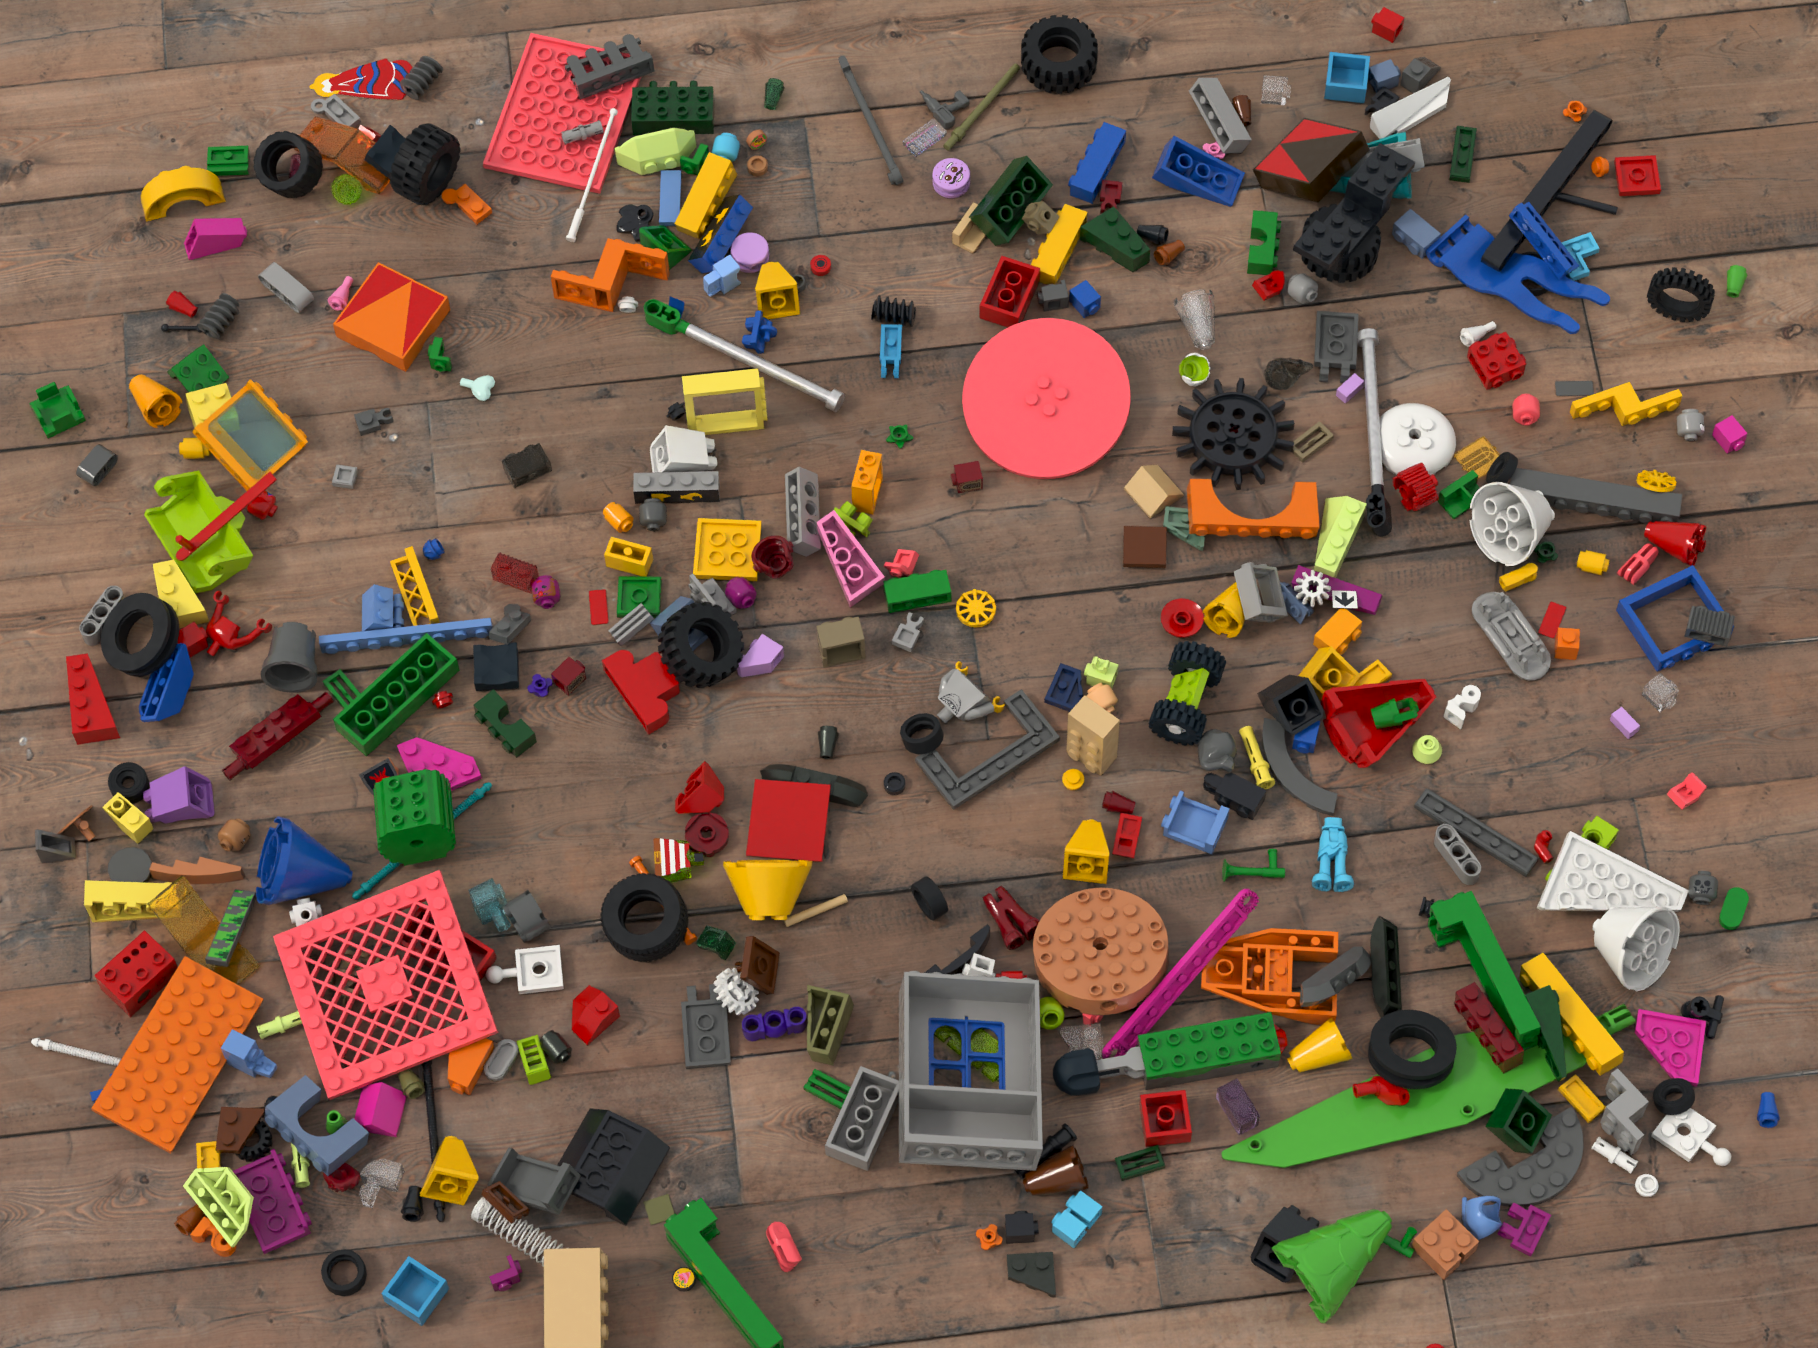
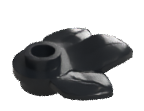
[616,204,653,242]

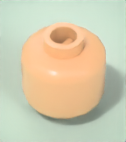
[1087,682,1118,713]

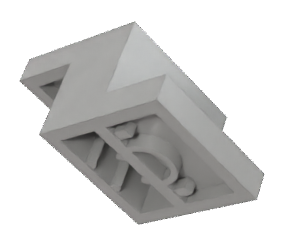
[1600,1068,1649,1156]

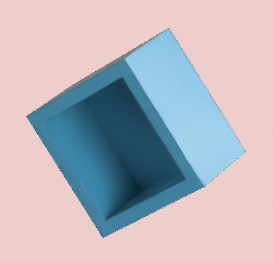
[1324,52,1370,103]
[381,1256,449,1326]

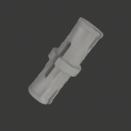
[561,120,604,145]

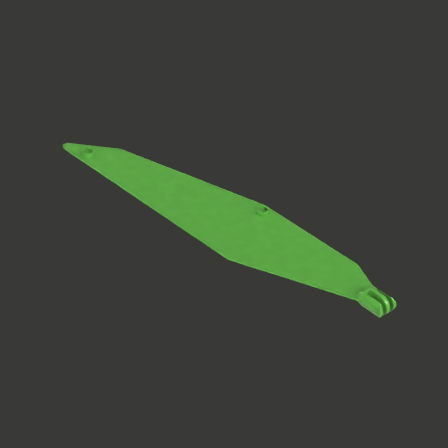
[1222,1004,1636,1168]

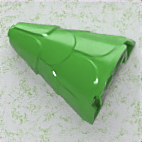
[1272,1209,1392,1323]

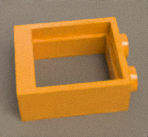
[851,450,883,515]

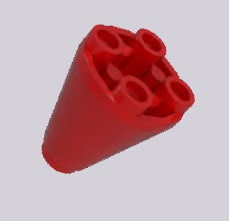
[1644,521,1707,566]

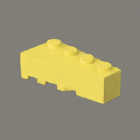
[84,880,182,922]

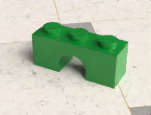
[1247,210,1281,275]

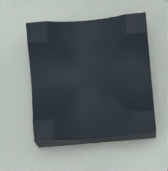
[364,125,406,180]
[473,642,519,691]

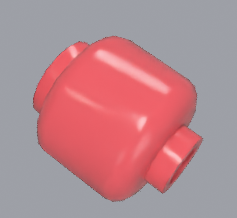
[1512,394,1540,425]

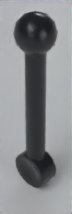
[161,324,202,333]

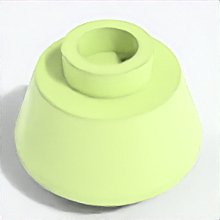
[1412,735,1442,764]

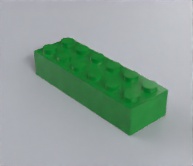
[333,633,460,757]

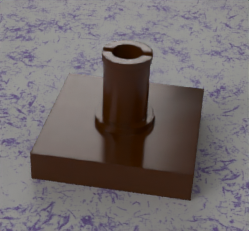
[734,936,780,995]

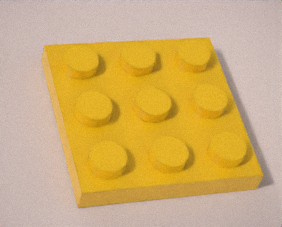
[693,518,762,581]

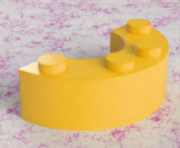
[141,166,226,222]

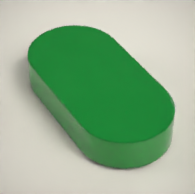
[1719,887,1749,930]

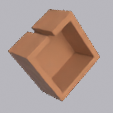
[1411,1209,1479,1280]

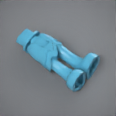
[1312,817,1354,892]

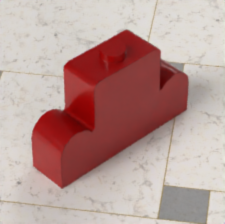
[602,650,680,735]

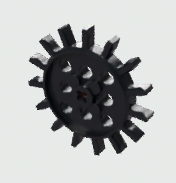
[1172,378,1295,490]

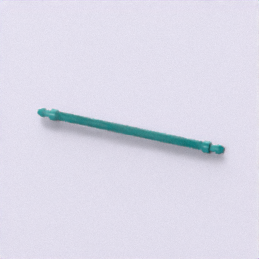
[352,782,492,900]

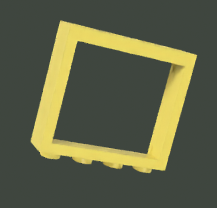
[682,369,767,435]

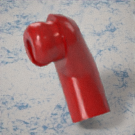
[1534,830,1554,864]

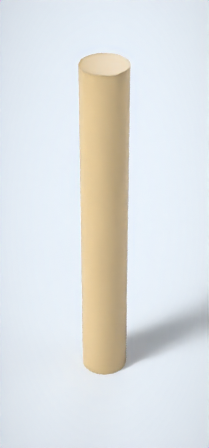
[784,894,848,927]

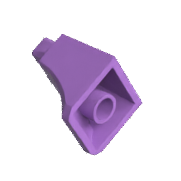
[143,766,214,824]

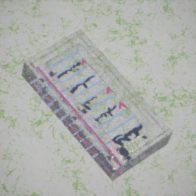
[903,118,947,157]

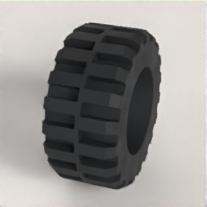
[1021,15,1098,94]
[390,123,461,205]
[1301,204,1381,283]
[658,602,744,688]

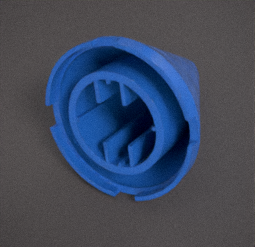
[256,816,352,905]

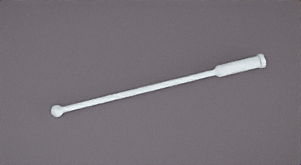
[566,108,618,242]

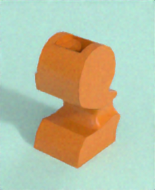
[190,1217,236,1257]

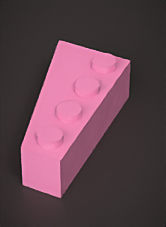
[817,510,885,608]

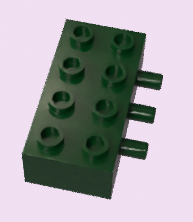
[631,80,715,135]

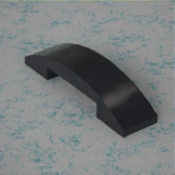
[924,924,990,975]

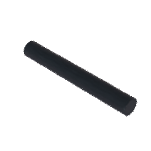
[1556,192,1618,215]

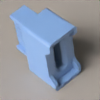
[703,255,741,297]

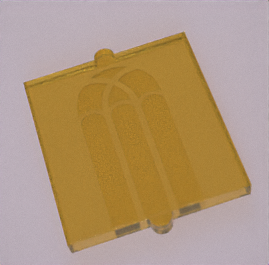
[1454,436,1499,479]

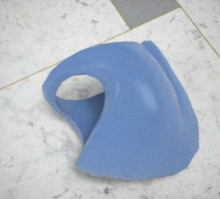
[1462,1196,1502,1240]

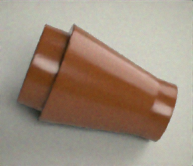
[1154,240,1185,265]
[174,1204,205,1236]

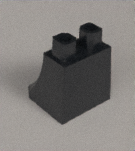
[1257,675,1324,734]
[1250,1205,1320,1283]

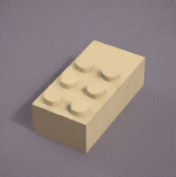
[1067,695,1120,776]

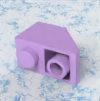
[737,634,784,677]

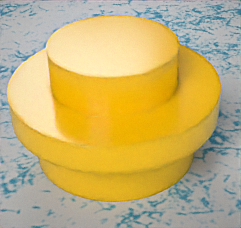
[1062,769,1084,790]

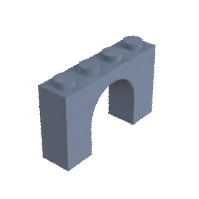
[264,1075,369,1176]

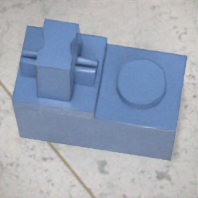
[221,1029,277,1078]

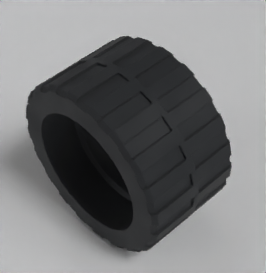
[253,131,323,198]

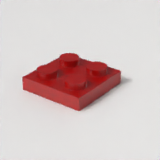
[1614,155,1661,196]

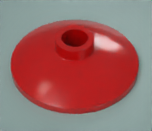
[1161,598,1204,638]

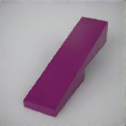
[1291,565,1382,615]

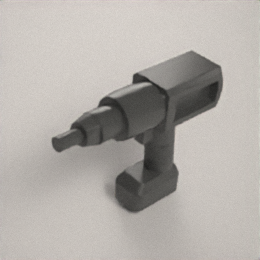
[920,90,969,129]

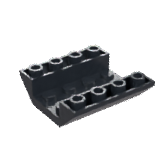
[557,1108,670,1226]

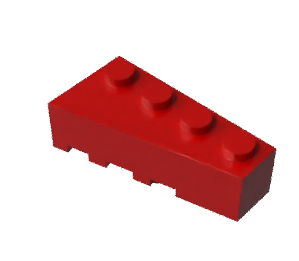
[66,653,120,745]

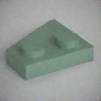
[1163,506,1205,551]

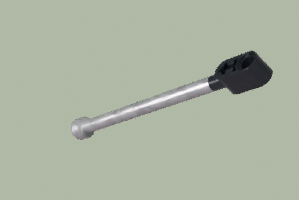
[1357,328,1392,537]

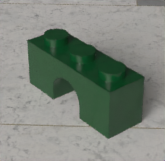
[473,689,537,758]

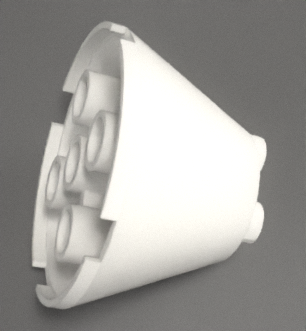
[1469,482,1555,566]
[1593,906,1680,991]

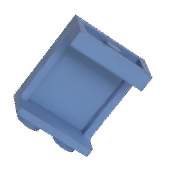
[1161,790,1230,854]

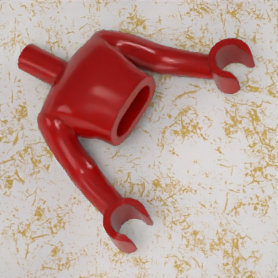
[206,591,272,657]

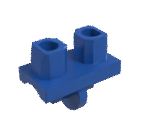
[742,310,777,354]

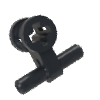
[1681,995,1724,1039]

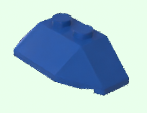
[139,643,194,722]

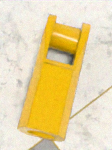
[1499,563,1538,592]

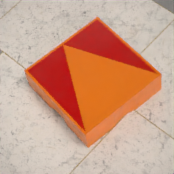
[333,262,451,372]

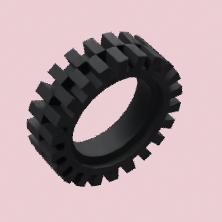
[1647,267,1715,322]

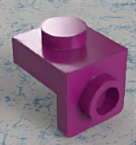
[489,1255,522,1292]

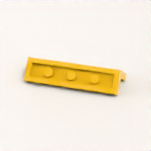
[390,546,440,626]

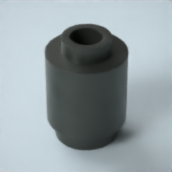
[539,1030,572,1064]

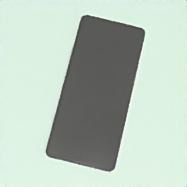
[1555,381,1594,396]

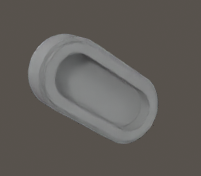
[484,1039,519,1082]

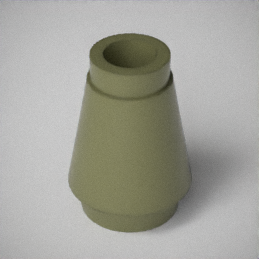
[397,1068,424,1099]

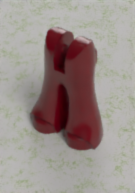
[982,886,1039,950]

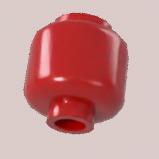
[247,491,278,520]

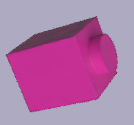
[1712,415,1748,454]

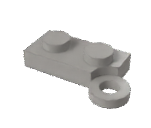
[311,94,361,134]

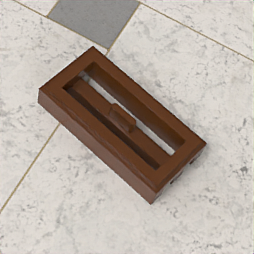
[481,1181,530,1224]

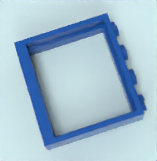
[1616,565,1734,671]

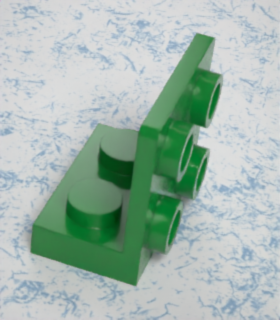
[167,344,229,393]

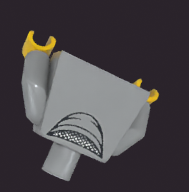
[937,661,1005,724]

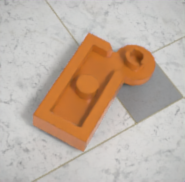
[442,184,492,225]

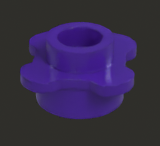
[527,674,553,697]

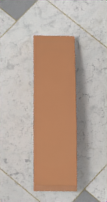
[149,857,245,884]

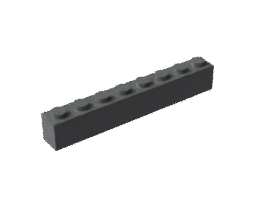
[1509,468,1682,523]

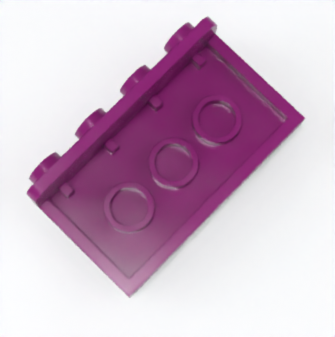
[233,1149,312,1254]

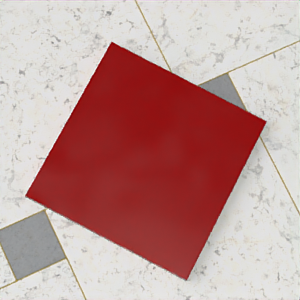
[746,779,831,862]

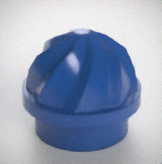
[423,538,445,560]

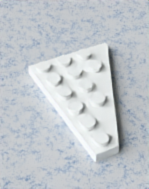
[1537,831,1689,912]

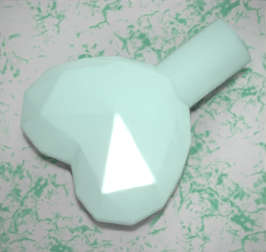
[460,375,495,401]

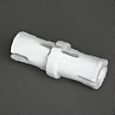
[1591,1137,1638,1174]

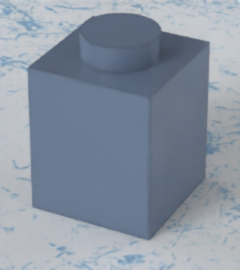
[1368,59,1401,93]

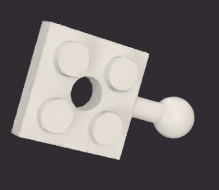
[486,945,564,994]
[1651,1108,1731,1166]

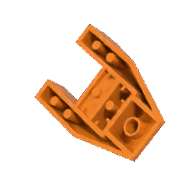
[1201,928,1338,1025]

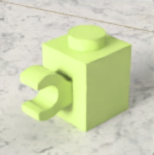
[1084,657,1119,688]

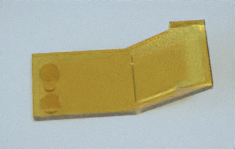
[147,875,260,985]

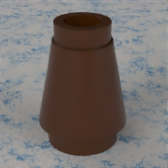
[1232,95,1251,127]

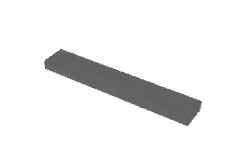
[1414,788,1539,877]

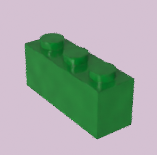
[883,570,952,613]

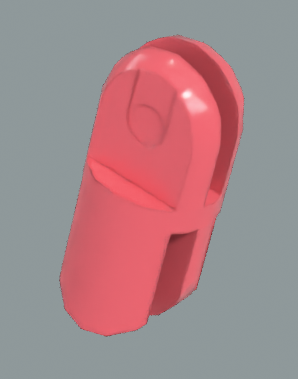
[1617,543,1659,585]
[766,1221,802,1273]

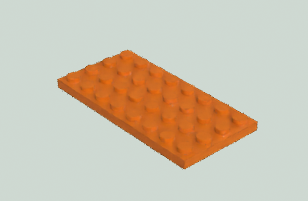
[91,956,263,1154]

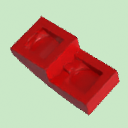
[1112,813,1142,859]

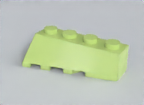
[1314,496,1367,578]

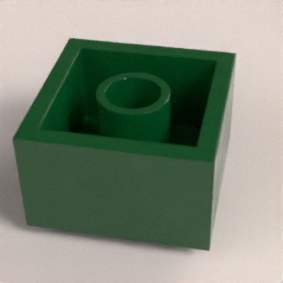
[1485,1088,1552,1153]

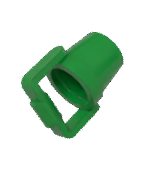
[1371,698,1419,730]

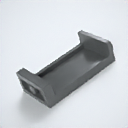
[488,1148,581,1215]

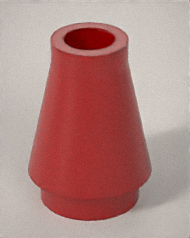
[166,290,198,318]

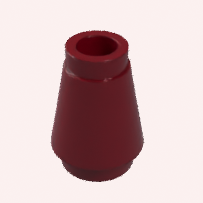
[1102,790,1136,814]

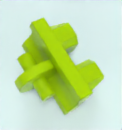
[834,501,873,538]

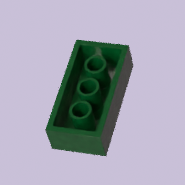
[969,156,1053,246]

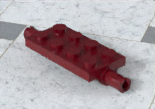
[222,691,334,781]

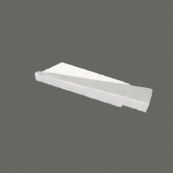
[1370,77,1451,139]

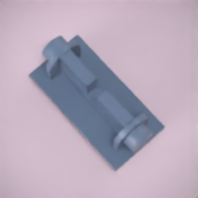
[1280,582,1314,624]

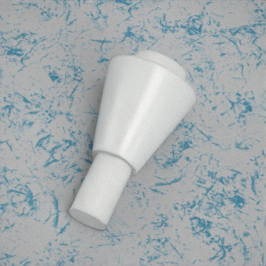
[1460,321,1496,347]

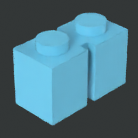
[1051,1190,1103,1248]

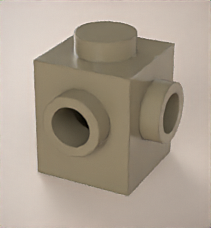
[1022,201,1059,234]

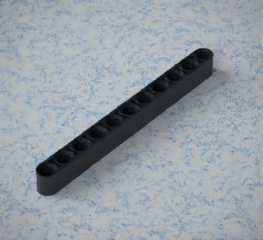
[1481,110,1613,272]

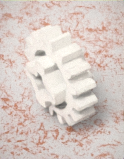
[713,968,759,1016]

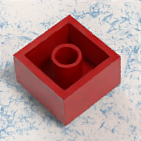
[1139,1090,1192,1147]

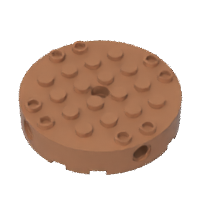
[1033,888,1169,1015]

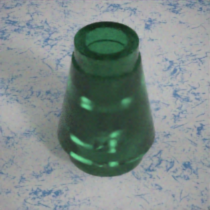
[764,78,785,110]

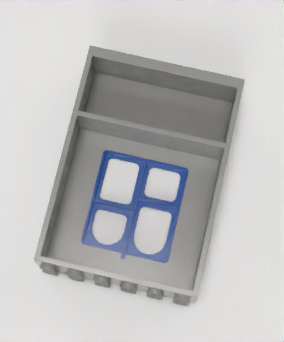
[899,971,1043,1171]

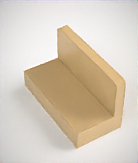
[952,202,986,253]

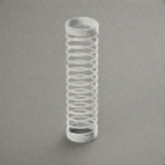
[471,1197,567,1267]

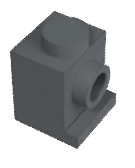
[1037,280,1069,312]

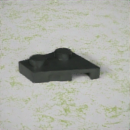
[1007,1252,1056,1297]

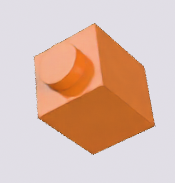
[1554,627,1580,660]

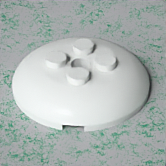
[1379,403,1456,475]

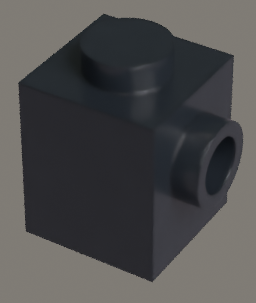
[1005,1211,1039,1244]

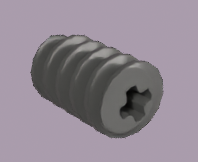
[400,56,443,100]
[197,293,240,340]

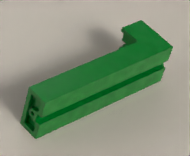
[1428,891,1541,1051]
[664,1198,784,1348]

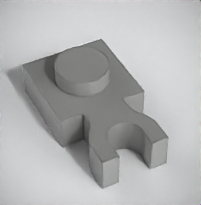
[892,612,924,652]

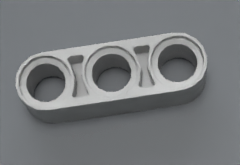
[258,262,314,313]
[79,586,125,646]
[1434,824,1481,885]

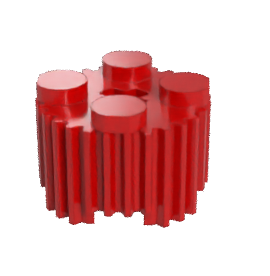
[1392,462,1439,511]

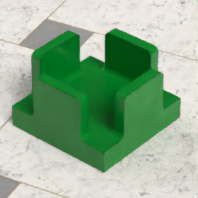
[29,382,86,439]

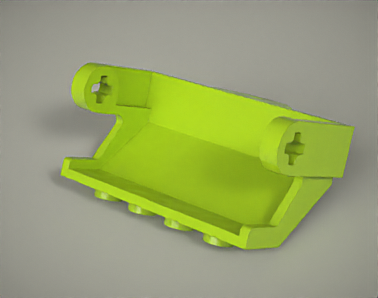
[144,471,253,594]

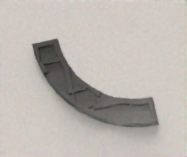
[1262,718,1338,816]

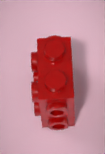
[1467,332,1527,390]

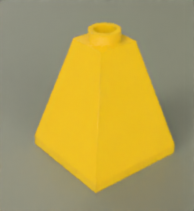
[755,262,800,319]
[1063,819,1109,884]
[420,1136,478,1206]

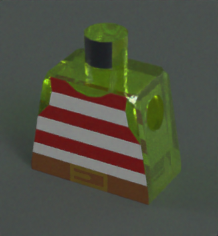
[653,838,704,883]

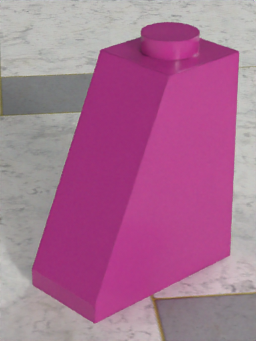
[184,218,247,260]

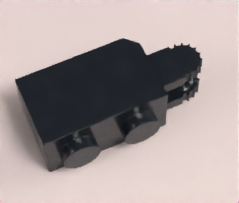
[1203,772,1266,820]

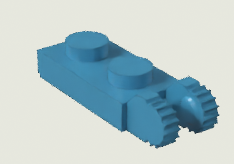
[880,324,902,378]

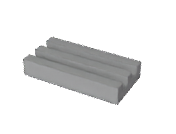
[608,603,654,646]

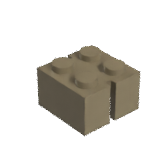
[816,617,866,668]

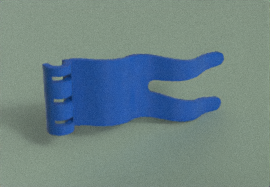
[1426,215,1610,334]

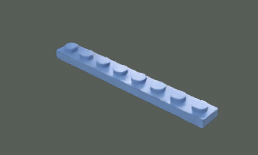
[319,618,493,654]

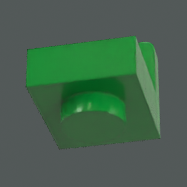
[680,143,709,175]
[428,337,452,372]

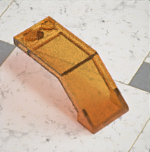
[294,116,390,194]

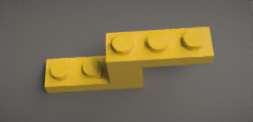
[1570,382,1682,426]

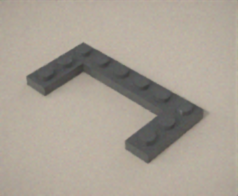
[915,689,1060,810]

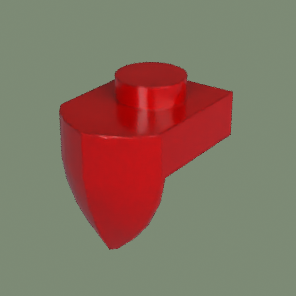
[1252,270,1285,301]

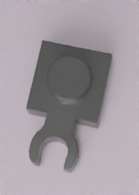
[354,408,393,436]

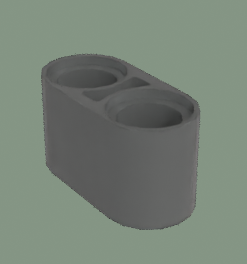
[76,444,118,486]

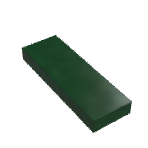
[1449,126,1477,183]

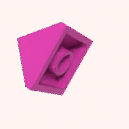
[354,1082,407,1137]

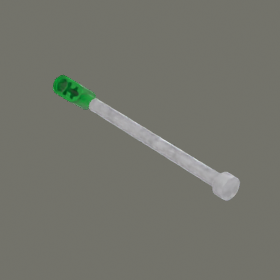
[644,299,845,412]

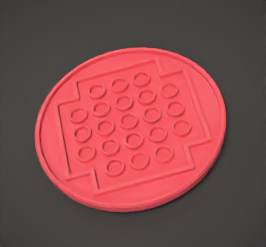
[962,318,1131,479]

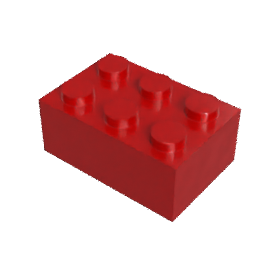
[979,256,1040,327]

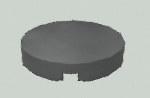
[108,847,152,883]

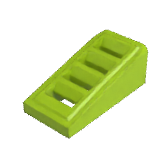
[516,1035,551,1085]

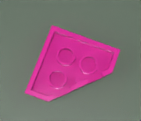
[397,737,482,791]
[1635,1009,1706,1087]

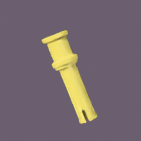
[1239,726,1275,790]

